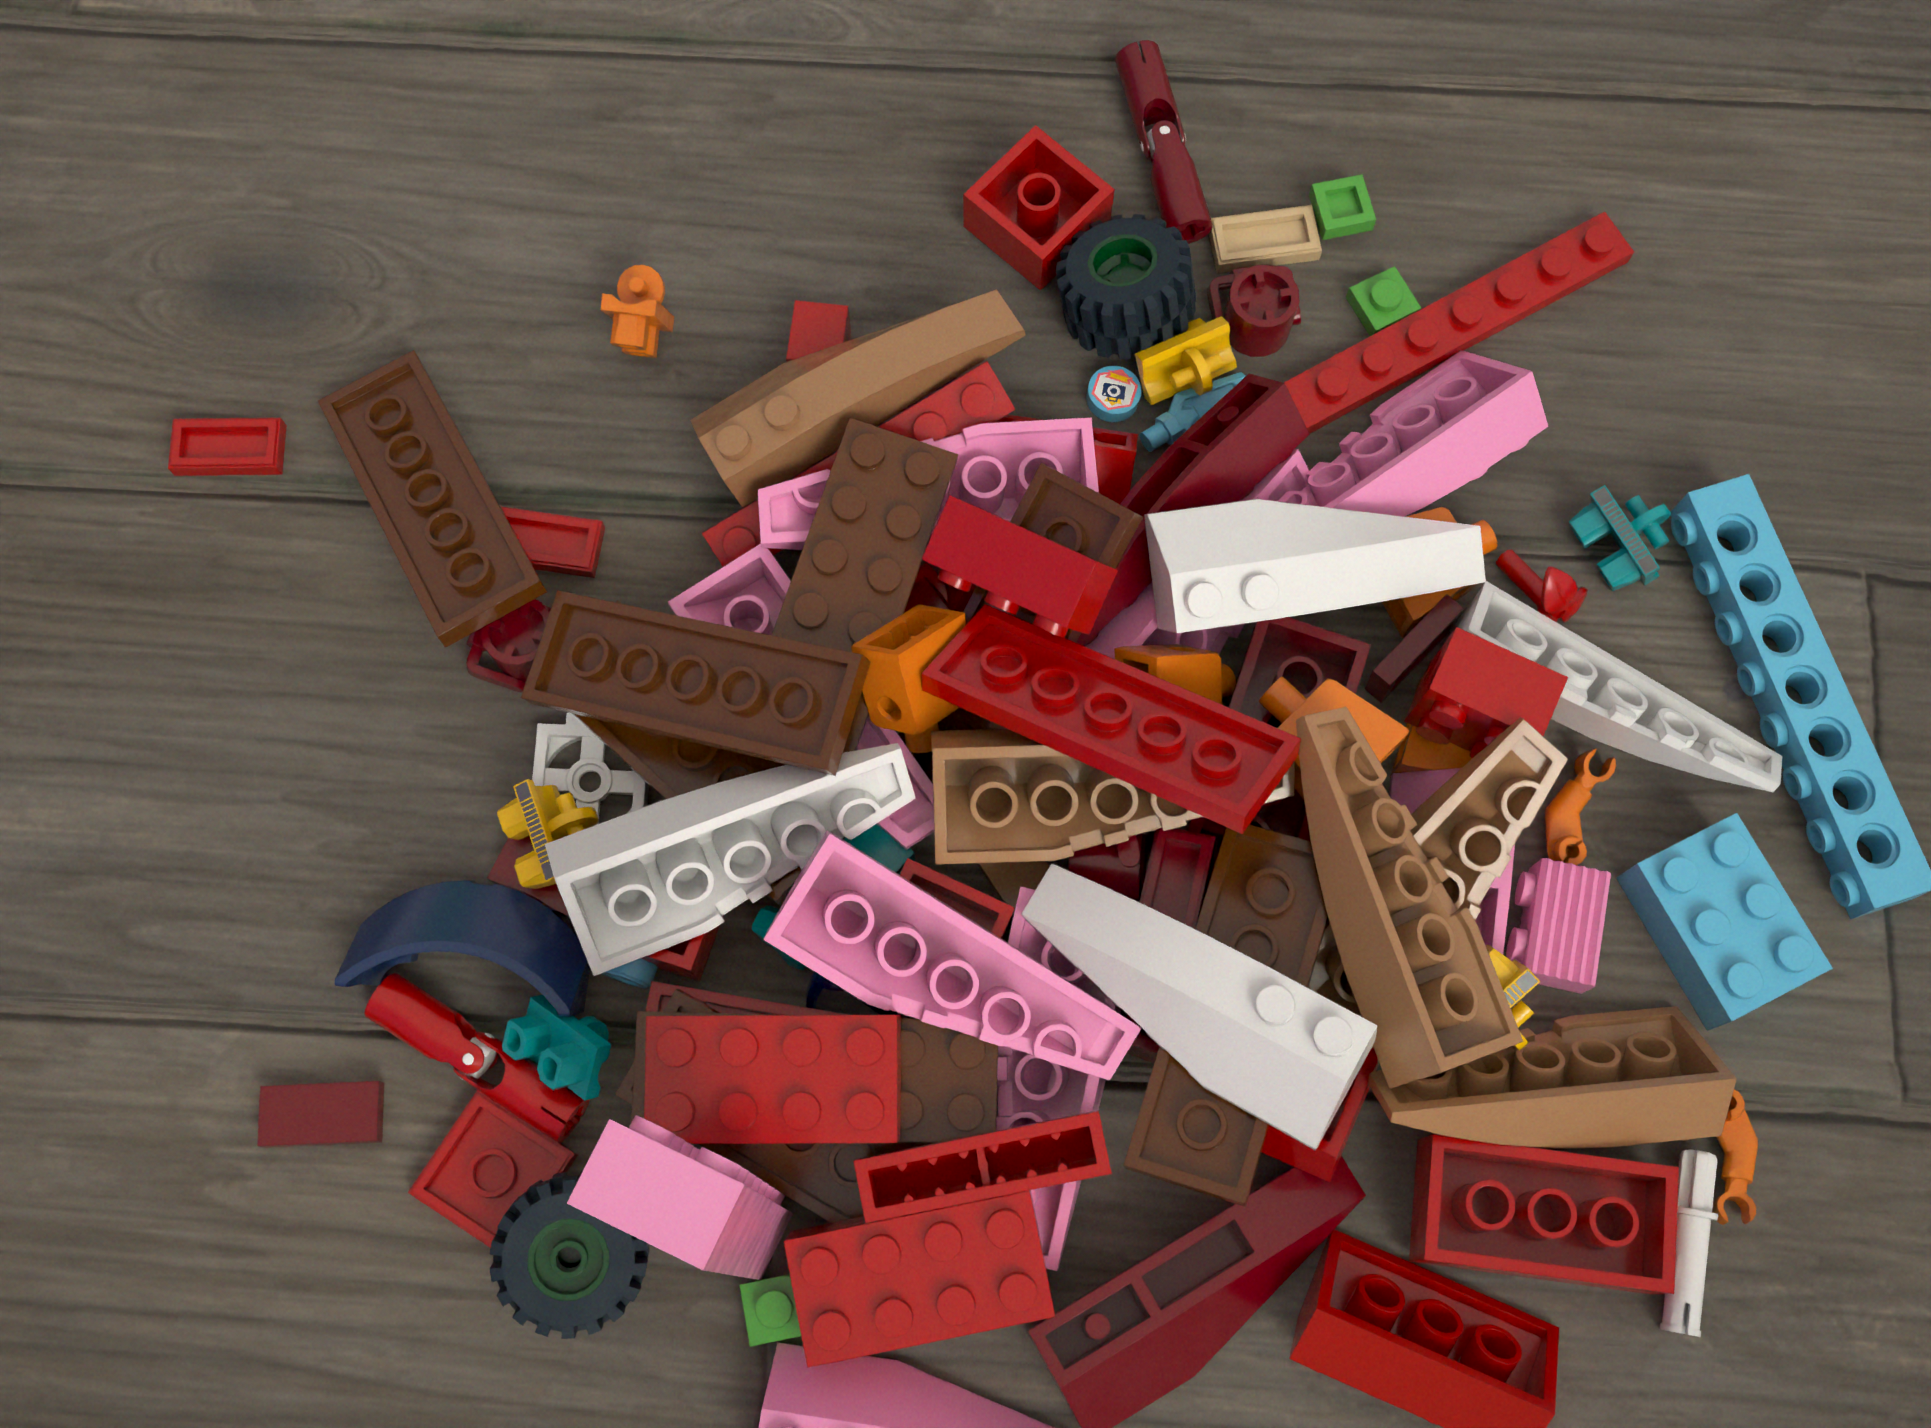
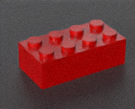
[644,1015,901,1144]
[1409,1134,1679,1294]
[783,1190,1055,1368]

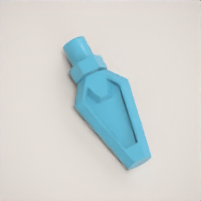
[1140,372,1246,452]

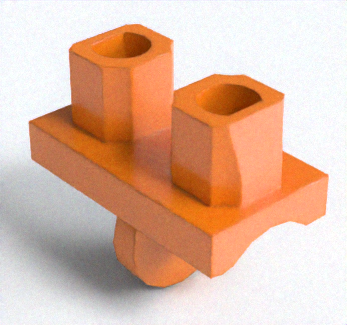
[600,265,675,358]

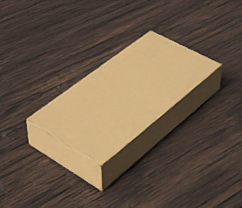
[1209,205,1322,274]

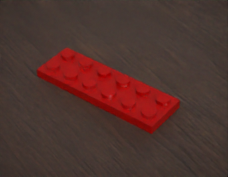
[922,604,1301,834]

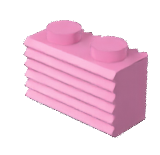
[1506,858,1611,994]

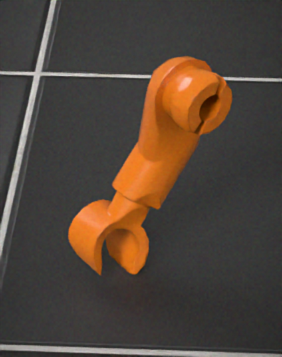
[1545,749,1616,866]
[1712,1089,1758,1225]

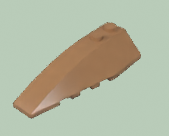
[690,289,1026,508]
[1296,707,1523,1089]
[1308,717,1568,1048]
[931,729,1295,865]
[1368,1006,1737,1148]

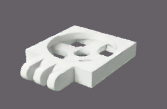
[532,712,649,825]

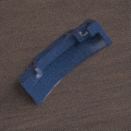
[335,880,590,1017]

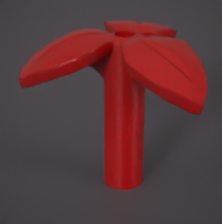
[1496,549,1588,623]

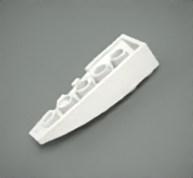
[1144,499,1486,633]
[1447,581,1782,792]
[545,743,916,976]
[1021,864,1377,1151]

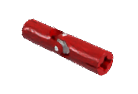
[364,973,590,1143]

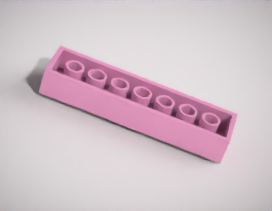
[567,1115,793,1280]

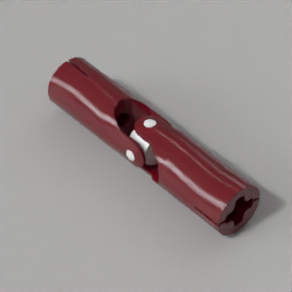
[1115,40,1213,244]

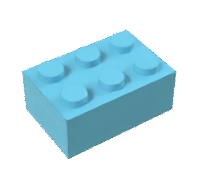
[1616,813,1833,1031]

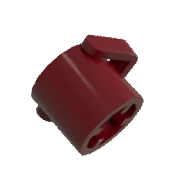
[1207,264,1301,357]
[466,599,551,693]
[1069,833,1147,902]

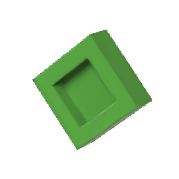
[1309,174,1376,240]
[1346,266,1422,336]
[740,1274,801,1347]

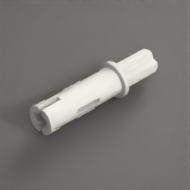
[1660,1149,1718,1337]

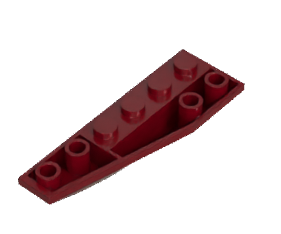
[1076,373,1310,646]
[1026,1155,1366,1428]

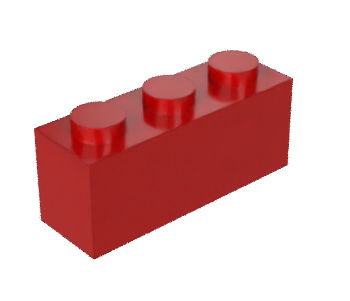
[922,495,1118,638]

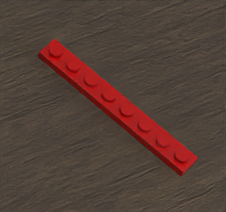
[1284,211,1634,434]

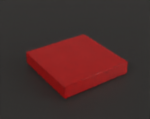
[408,1090,578,1248]

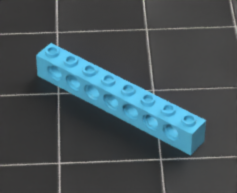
[1671,474,1931,920]

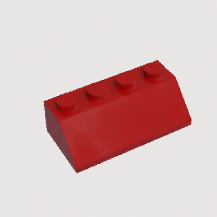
[1289,1229,1560,1428]

